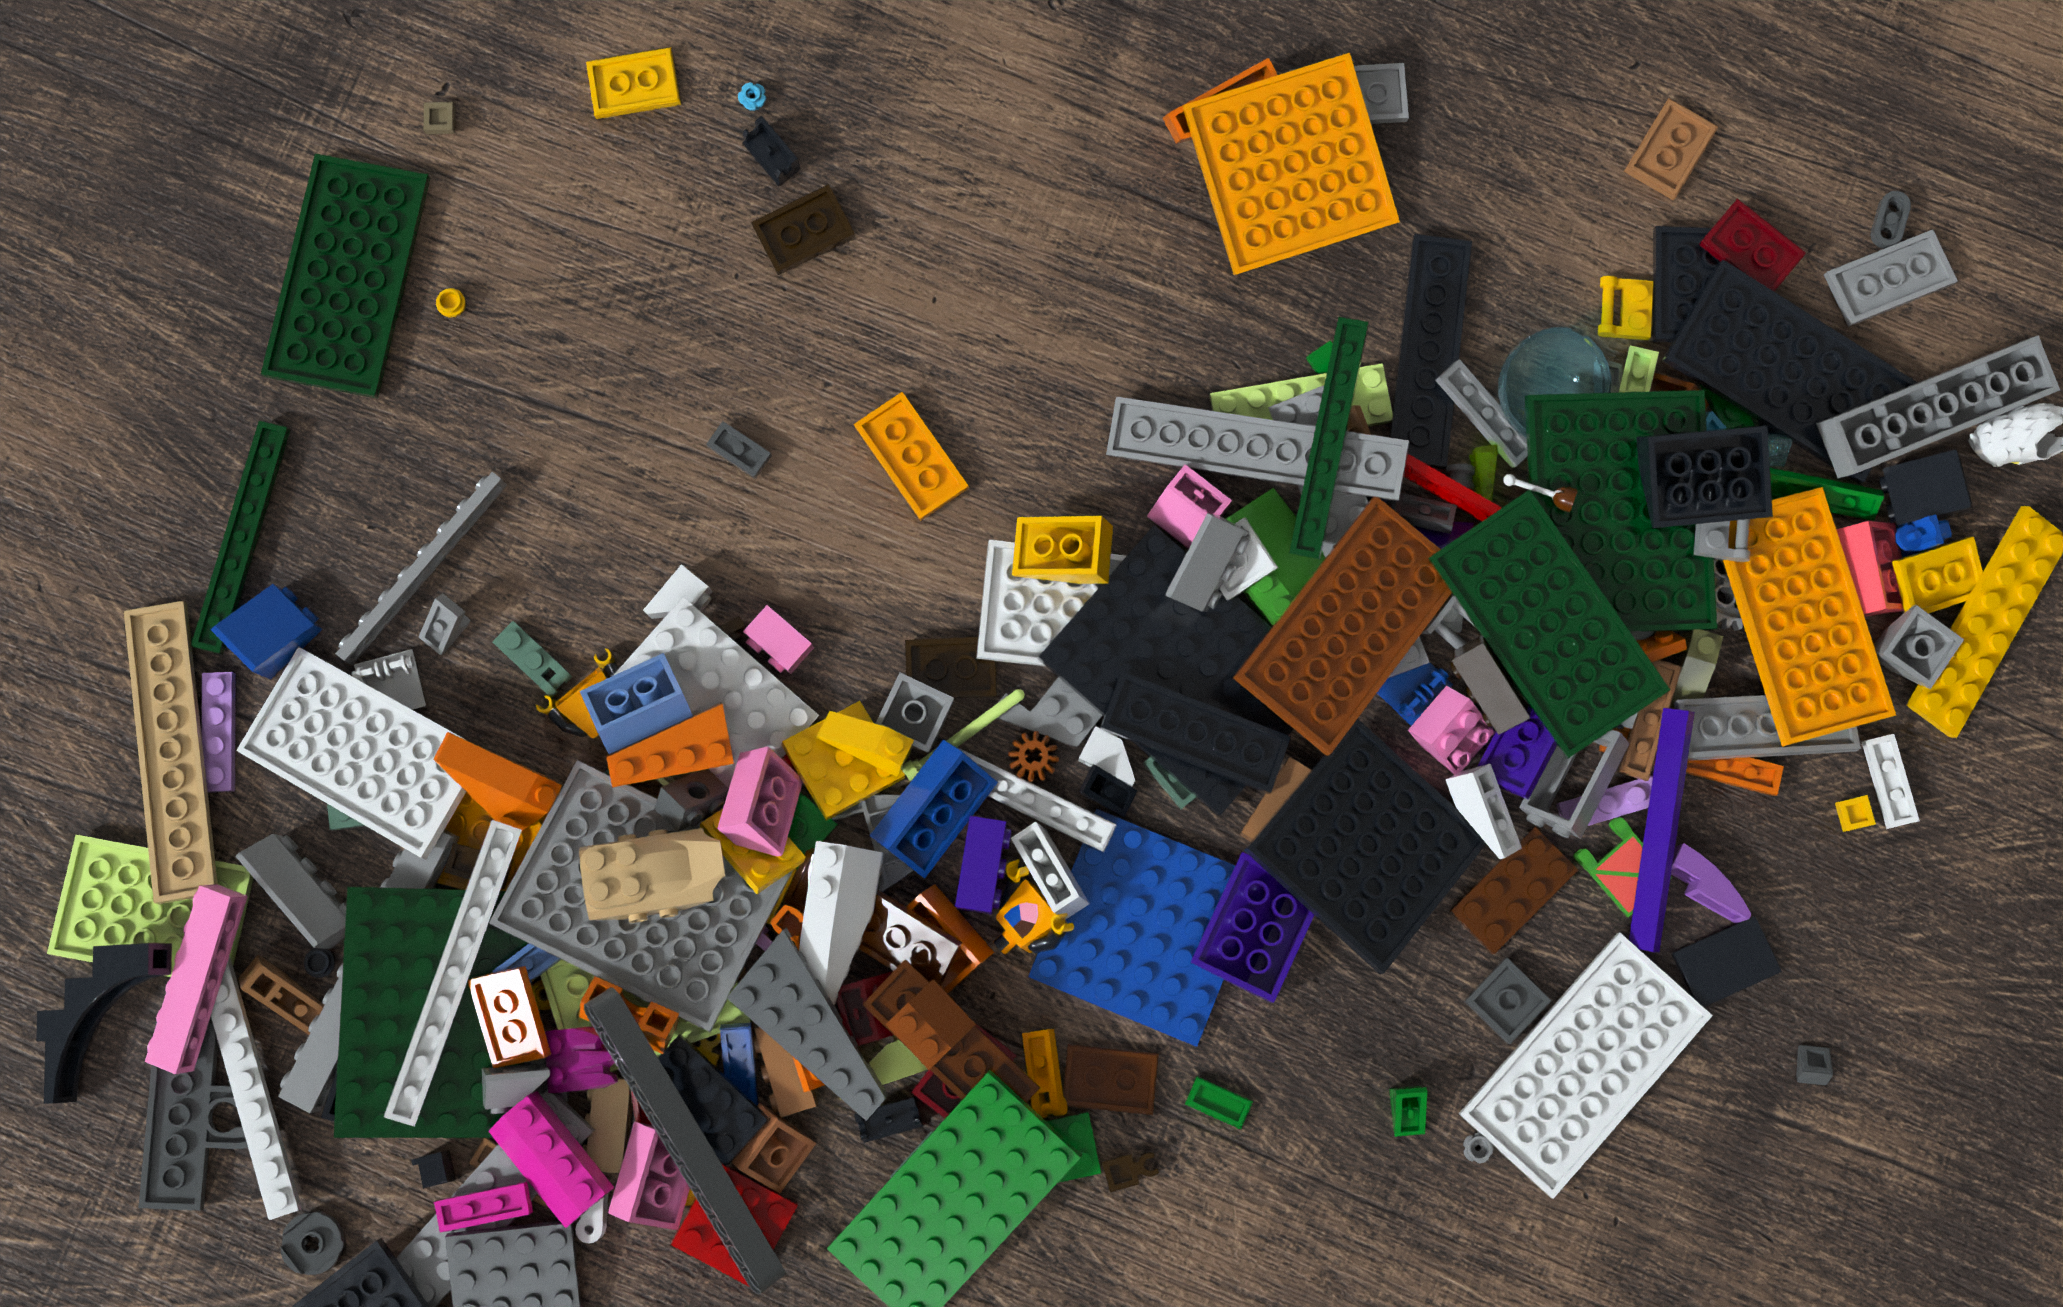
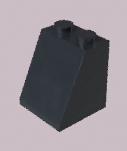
[1879,449,1974,527]

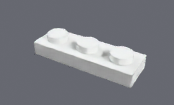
[1862,734,1920,829]

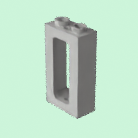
[1519,730,1630,839]

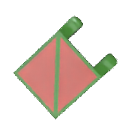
[1573,817,1672,917]

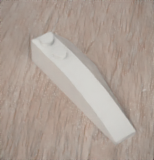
[799,841,883,1005]

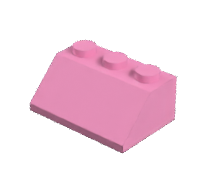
[717,747,803,856]
[608,1122,690,1230]

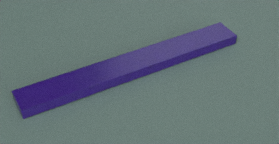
[1629,708,1695,953]

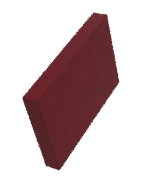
[1699,198,1806,291]

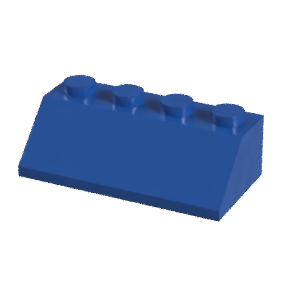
[870,740,998,878]

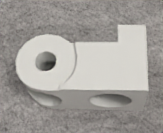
[575,1194,608,1244]

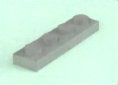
[1435,359,1528,468]

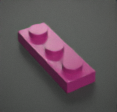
[434,1181,533,1233]

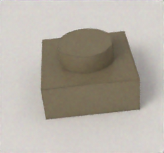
[423,102,455,134]

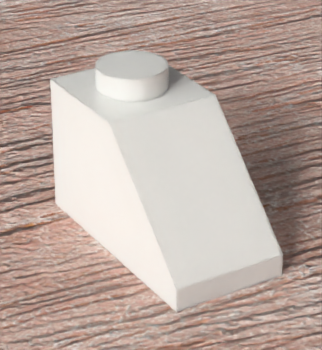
[643,565,713,619]
[1078,726,1135,787]

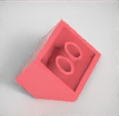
[1836,521,1904,617]

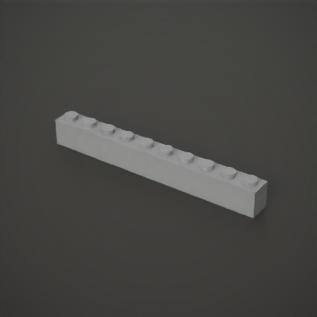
[278,829,460,1113]

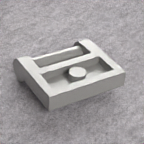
[1694,519,1750,562]

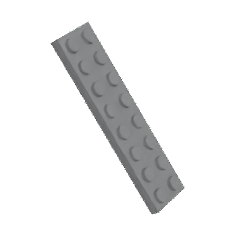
[396,1089,595,1307]

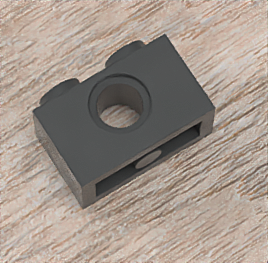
[654,769,729,832]

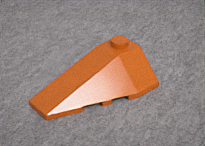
[433,732,562,831]

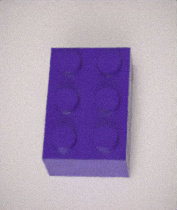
[955,816,1012,915]

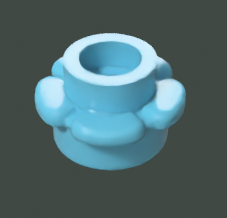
[738,82,766,111]

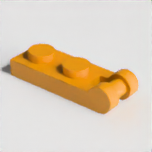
[1022,1029,1067,1118]

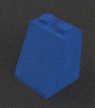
[211,584,322,680]

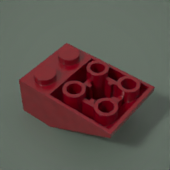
[836,971,893,1046]

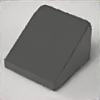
[1796,1045,1833,1085]

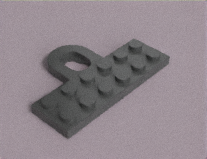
[138,1021,248,1211]

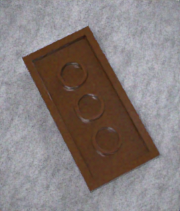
[1450,827,1578,955]

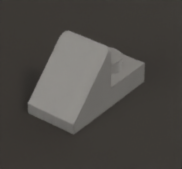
[419,593,471,655]

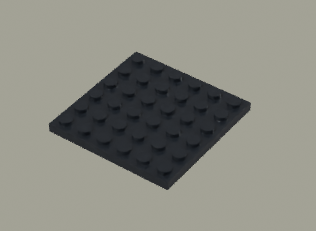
[1244,719,1486,974]

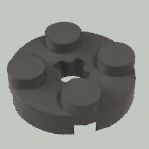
[280,1211,346,1275]

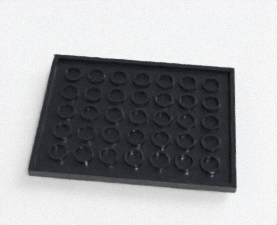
[1037,525,1294,816]

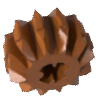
[1008,731,1059,783]

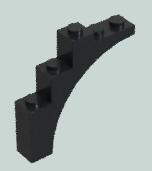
[36,943,172,1104]

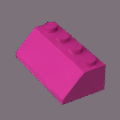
[488,1091,615,1228]

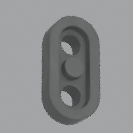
[1870,191,1911,249]

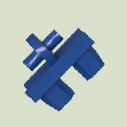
[1895,515,1952,557]

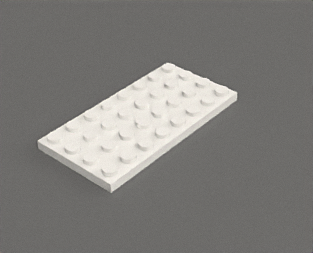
[236,647,466,860]
[1458,933,1713,1199]

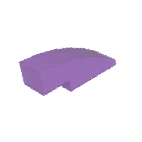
[1671,843,1751,924]

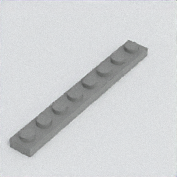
[335,472,507,665]

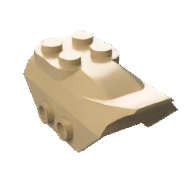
[579,828,725,923]

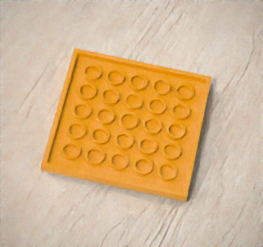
[1182,53,1400,275]

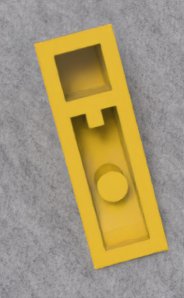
[816,711,914,777]

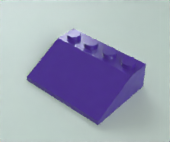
[1190,852,1314,1003]

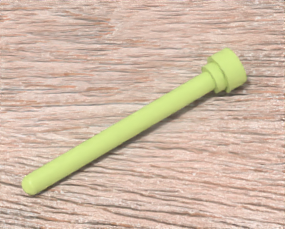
[902,689,1025,781]

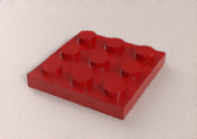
[671,1163,798,1287]

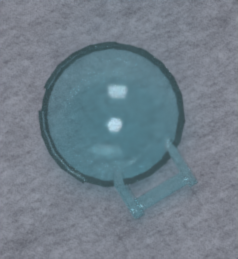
[1498,327,1612,439]

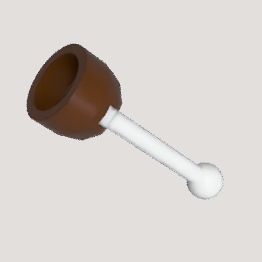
[1503,474,1578,513]

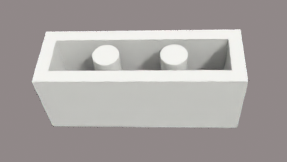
[1011,822,1089,920]

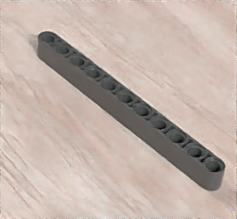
[584,987,785,1294]

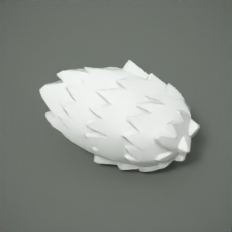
[1968,403,2063,467]

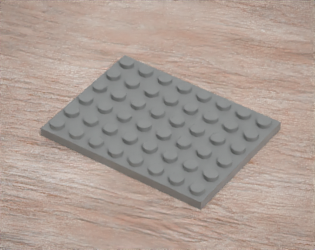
[489,760,793,1033]

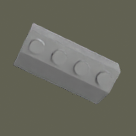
[235,834,346,949]

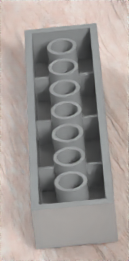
[1816,335,2060,478]

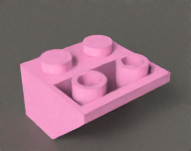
[1147,464,1232,549]
[1408,686,1495,775]

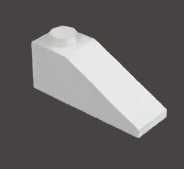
[1446,764,1522,859]

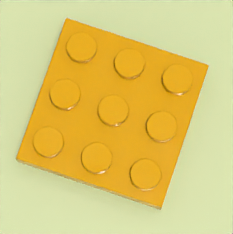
[781,701,905,821]

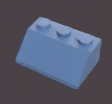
[580,653,693,754]

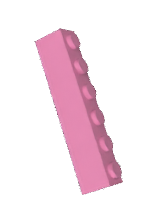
[145,884,248,1074]

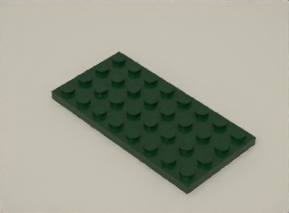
[261,153,430,399]
[1428,489,1671,759]

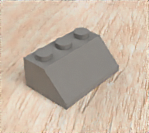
[1165,513,1250,612]

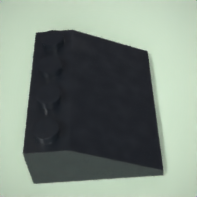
[1637,426,1773,528]

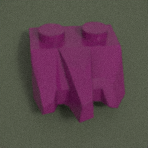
[545,1027,618,1093]

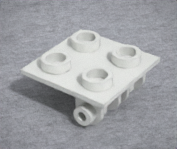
[352,649,426,710]

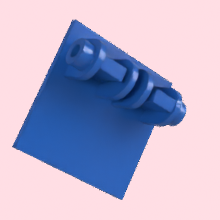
[1377,663,1453,726]

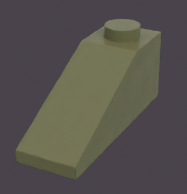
[1670,629,1724,709]

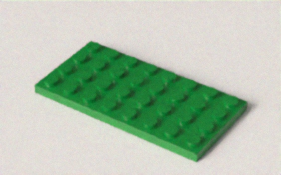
[827,1070,1082,1307]

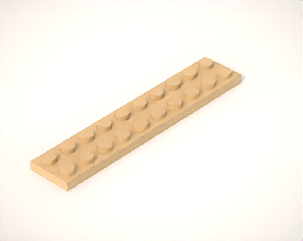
[124,601,218,904]

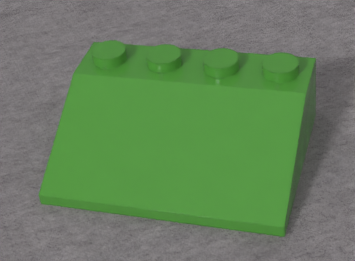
[1226,488,1325,627]

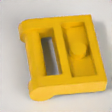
[1598,276,1653,340]

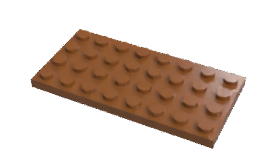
[1233,497,1451,756]

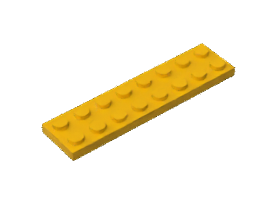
[1906,506,2063,738]

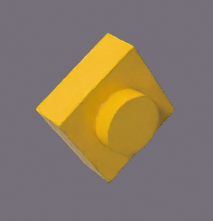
[1835,795,1876,832]

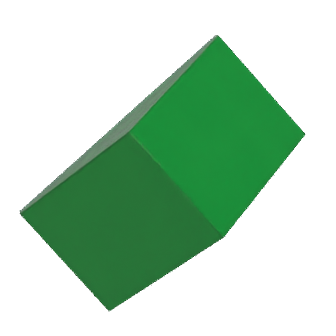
[1389,1086,1427,1137]

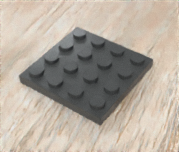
[445,1221,582,1307]

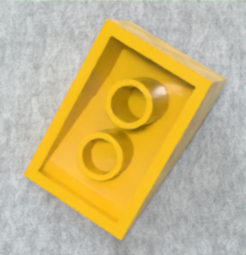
[1012,516,1113,584]

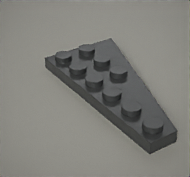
[727,927,888,1121]

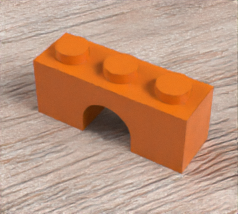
[579,976,679,1054]

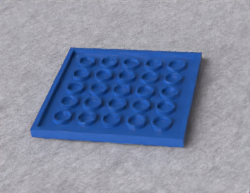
[1028,809,1235,1047]

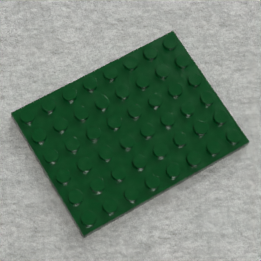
[1525,390,1717,632]
[333,886,532,1138]

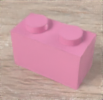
[743,605,814,674]

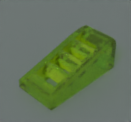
[1469,445,1498,502]

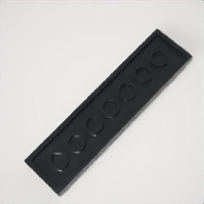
[1389,234,1472,469]

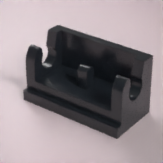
[742,116,801,187]
[854,1097,923,1143]

